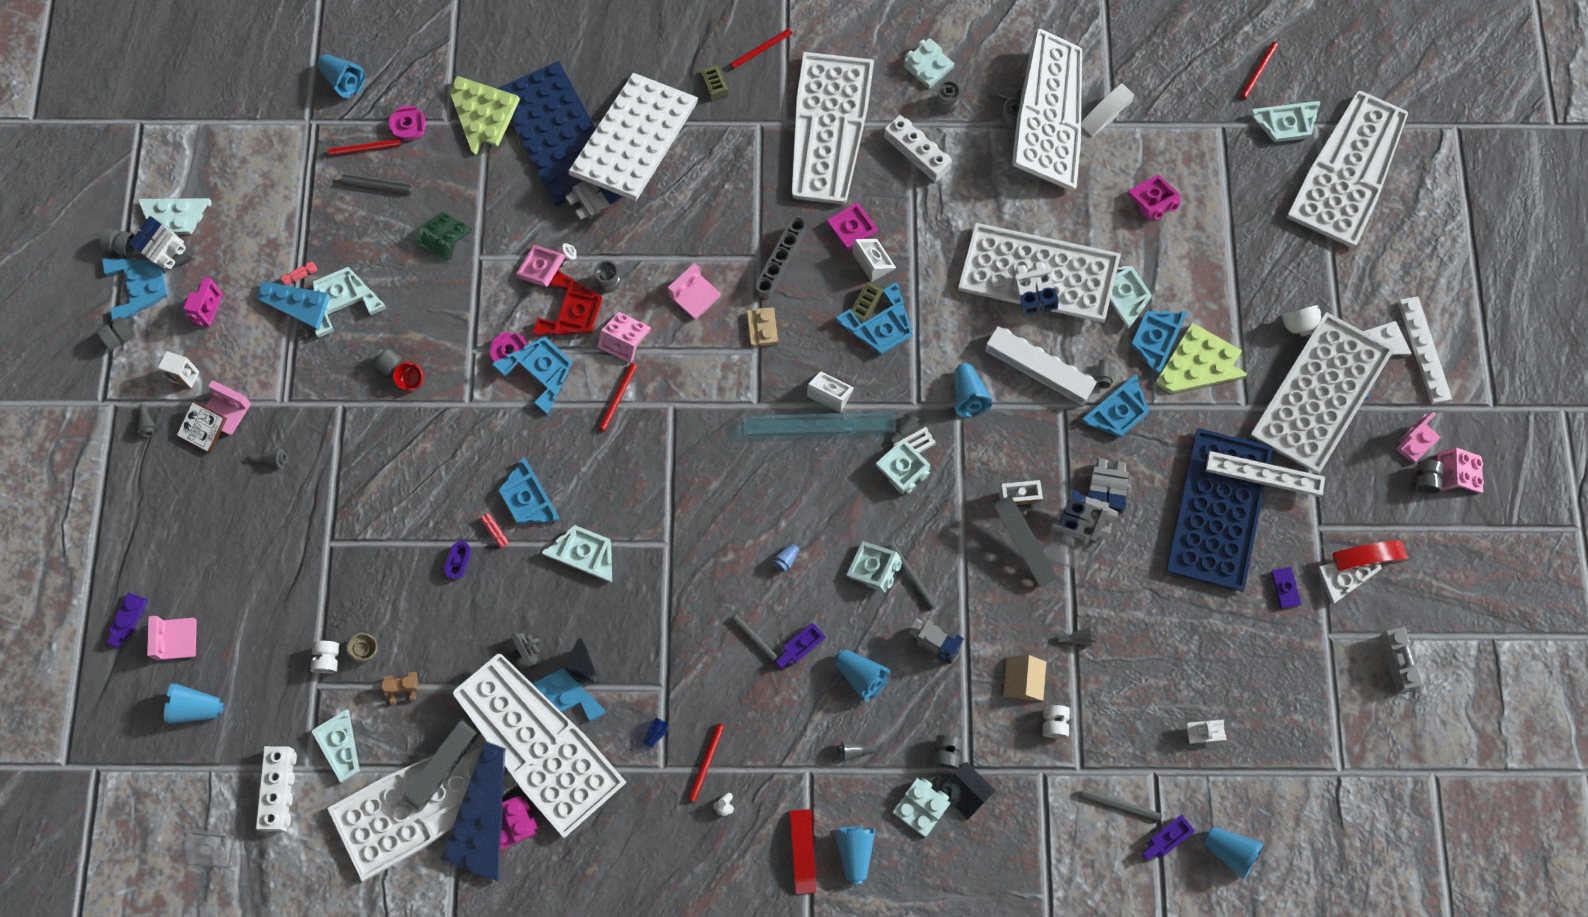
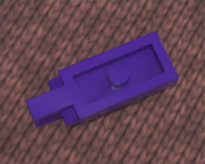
[107,592,148,648]
[776,622,826,670]
[1141,814,1195,862]

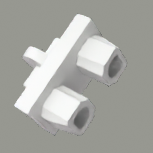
[1186,720,1227,744]

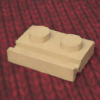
[747,307,778,347]

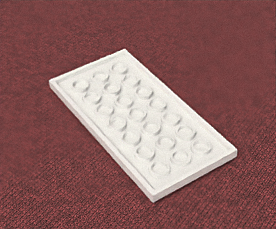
[569,73,698,201]
[958,223,1121,323]
[1250,312,1395,475]

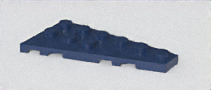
[441,741,506,881]

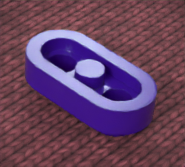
[444,541,472,580]

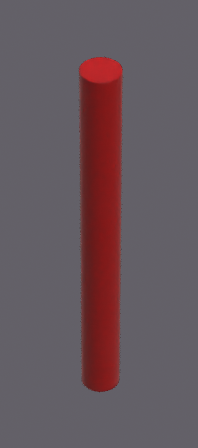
[730,28,792,69]
[1240,42,1278,100]
[328,139,401,156]
[598,363,637,432]
[688,723,725,802]

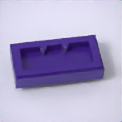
[1271,567,1301,609]

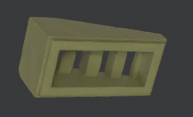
[700,65,728,101]
[851,282,883,323]

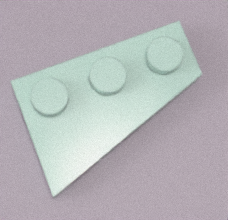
[312,709,360,783]

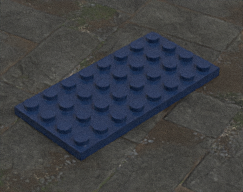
[497,61,596,206]
[1166,428,1273,592]

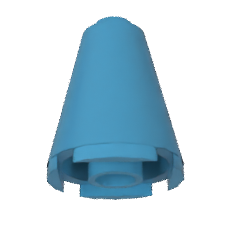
[317,54,365,98]
[954,363,992,418]
[834,650,891,702]
[164,683,224,724]
[834,826,875,884]
[1203,827,1264,880]

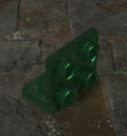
[418,212,472,261]

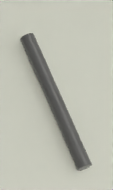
[887,542,937,610]
[1081,789,1162,822]

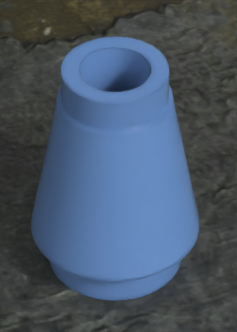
[773,543,800,573]

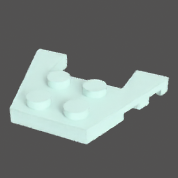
[313,267,386,338]

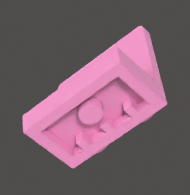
[668,263,721,319]
[598,312,651,363]
[205,380,251,435]
[1396,412,1441,464]
[1437,448,1484,493]
[147,616,197,660]

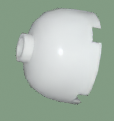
[1282,305,1321,337]

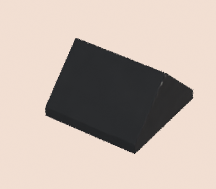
[566,638,600,684]
[939,762,996,820]

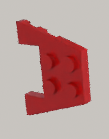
[533,270,603,336]

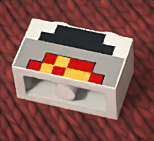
[158,351,199,388]
[999,480,1043,508]

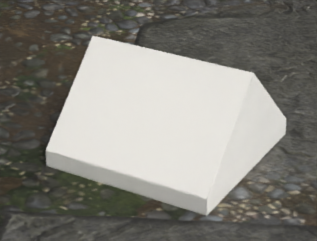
[853,239,896,282]
[807,372,854,413]

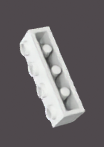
[884,115,952,183]
[256,746,297,832]

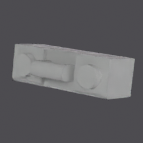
[1379,627,1423,693]

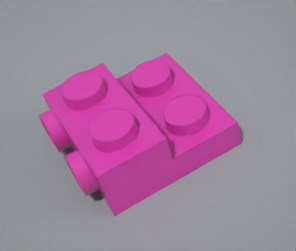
[1128,174,1180,221]
[184,277,223,327]
[500,795,538,851]

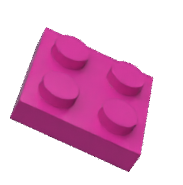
[827,202,878,251]

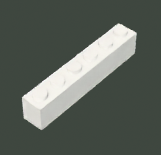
[985,326,1097,406]

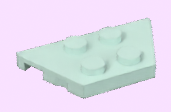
[1251,101,1320,142]
[139,198,211,235]
[1110,266,1152,328]
[542,525,612,583]

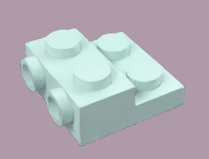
[904,38,955,89]
[876,438,931,494]
[847,541,902,592]
[893,778,950,838]

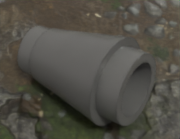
[1094,359,1113,389]

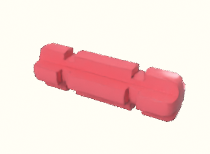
[281,261,317,286]
[480,513,508,548]

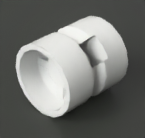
[310,641,339,674]
[1042,705,1070,738]

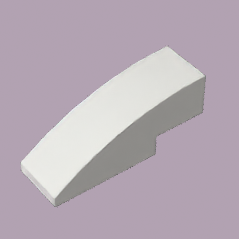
[1081,83,1134,137]

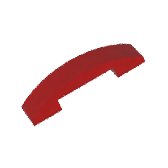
[1332,541,1408,572]
[790,809,817,894]

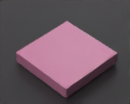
[516,245,565,287]

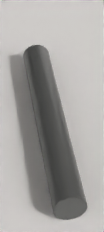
[732,615,778,662]

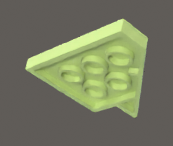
[450,76,520,155]
[1155,323,1247,394]

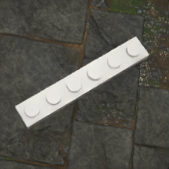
[1398,297,1452,405]
[1205,451,1325,497]

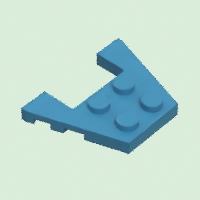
[102,258,168,320]
[836,282,913,355]
[492,337,573,415]
[532,668,607,722]

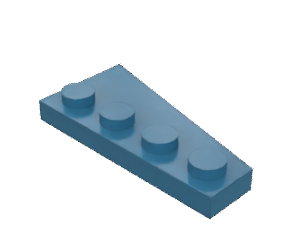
[256,281,330,330]

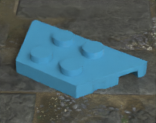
[1131,311,1187,375]
[1082,374,1149,438]
[499,457,560,524]

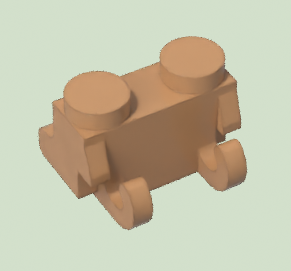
[382,672,418,704]

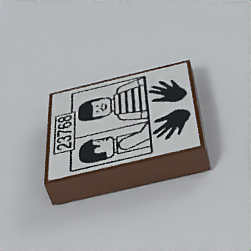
[176,401,227,452]

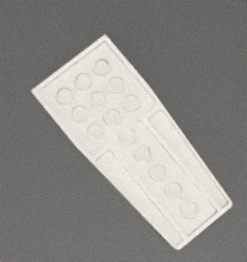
[1012,29,1082,191]
[792,52,874,204]
[1286,91,1408,248]
[453,654,626,838]
[328,734,519,882]

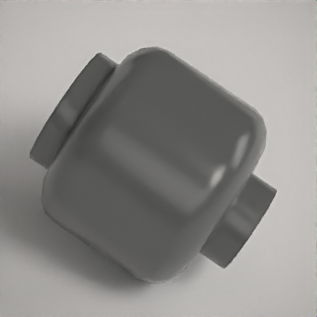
[373,348,402,376]

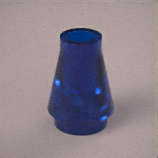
[643,717,670,748]

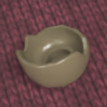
[347,633,378,663]

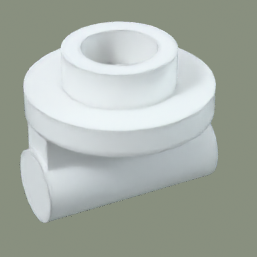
[557,244,576,266]
[713,793,734,816]

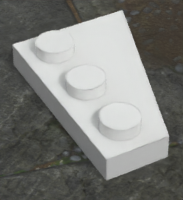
[1363,321,1411,357]
[1318,562,1382,605]

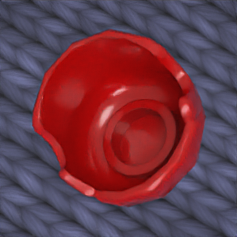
[393,362,424,391]

